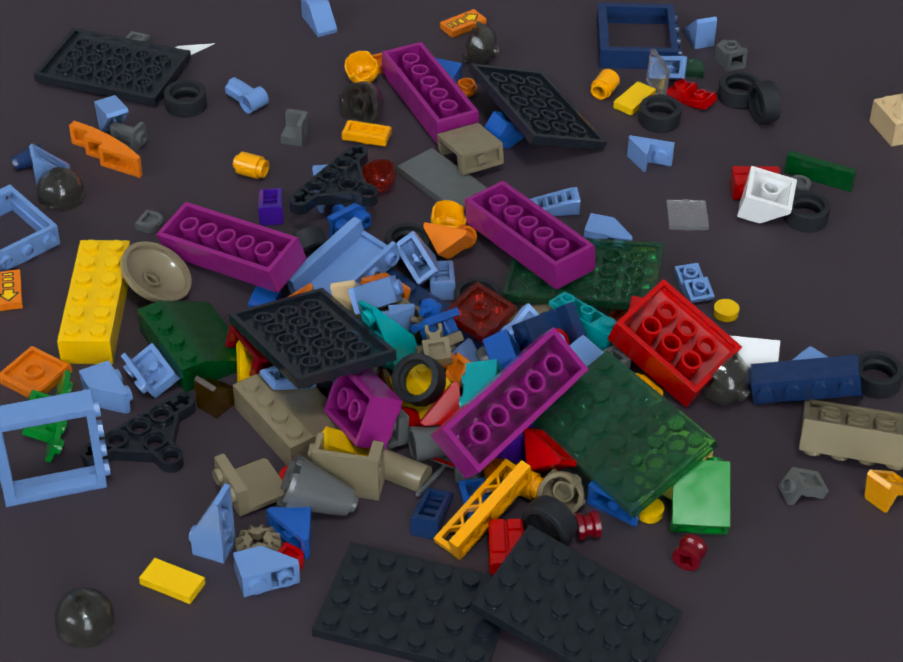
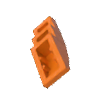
[69,121,142,178]

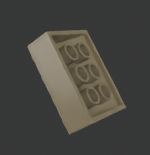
[233,374,342,466]
[799,399,903,470]

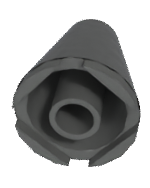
[277,454,359,516]

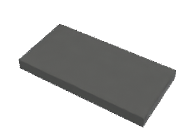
[397,148,487,213]

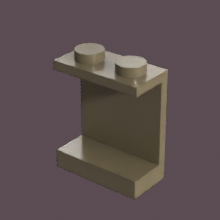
[437,123,504,176]
[308,432,385,501]

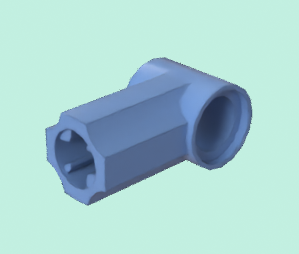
[225,77,269,114]

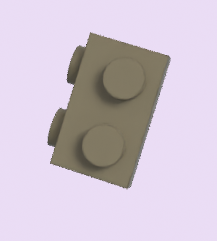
[212,453,284,516]

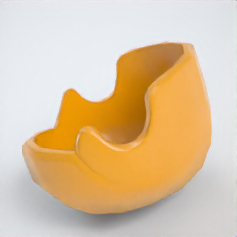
[344,51,379,85]
[431,200,466,228]

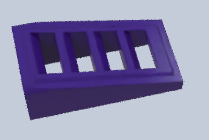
[258,188,284,226]

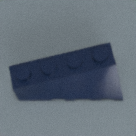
[751,355,863,404]

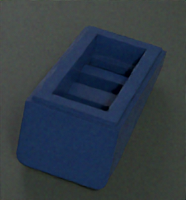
[410,488,453,540]

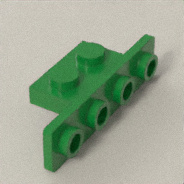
[22,370,73,463]

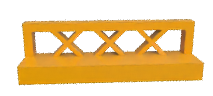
[434,458,532,561]

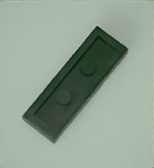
[784,151,857,192]

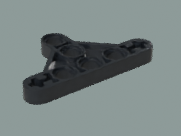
[289,144,379,215]
[81,391,196,473]

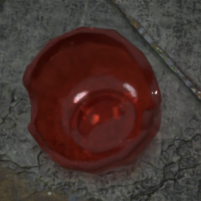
[363,159,396,192]

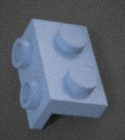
[121,343,180,399]

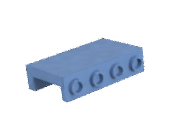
[287,217,401,295]

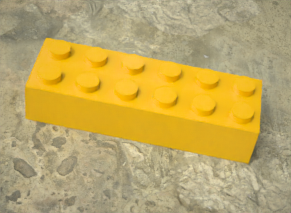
[57,240,130,364]

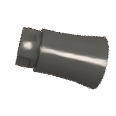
[407,426,446,462]

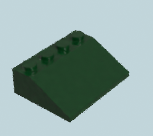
[137,301,237,392]

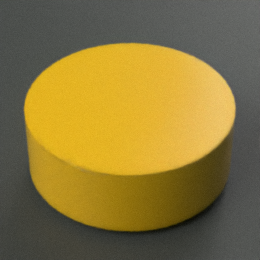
[713,299,739,322]
[639,496,664,524]

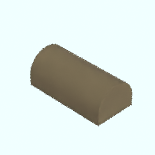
[384,449,432,492]

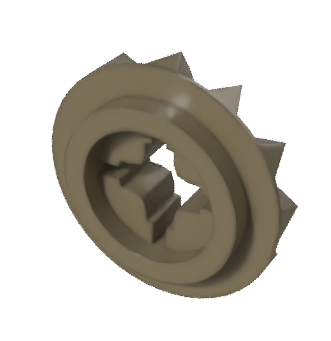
[235,524,281,552]

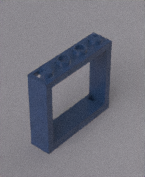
[597,3,682,69]

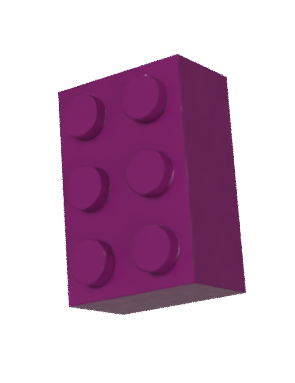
[324,368,402,450]

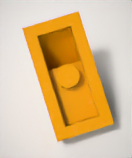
[865,469,903,513]

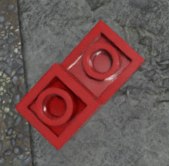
[666,80,717,110]

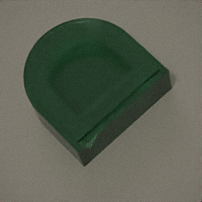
[685,59,705,78]

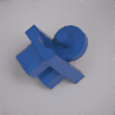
[328,203,371,237]
[410,298,460,340]

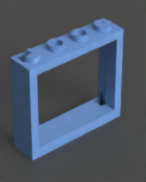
[0,185,60,272]
[0,389,111,507]

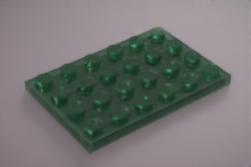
[502,238,665,310]
[532,350,718,518]

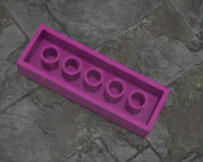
[382,42,479,145]
[465,181,595,290]
[156,202,307,293]
[430,327,589,478]

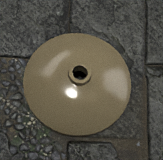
[120,241,192,302]

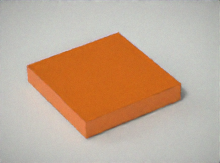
[0,346,72,398]

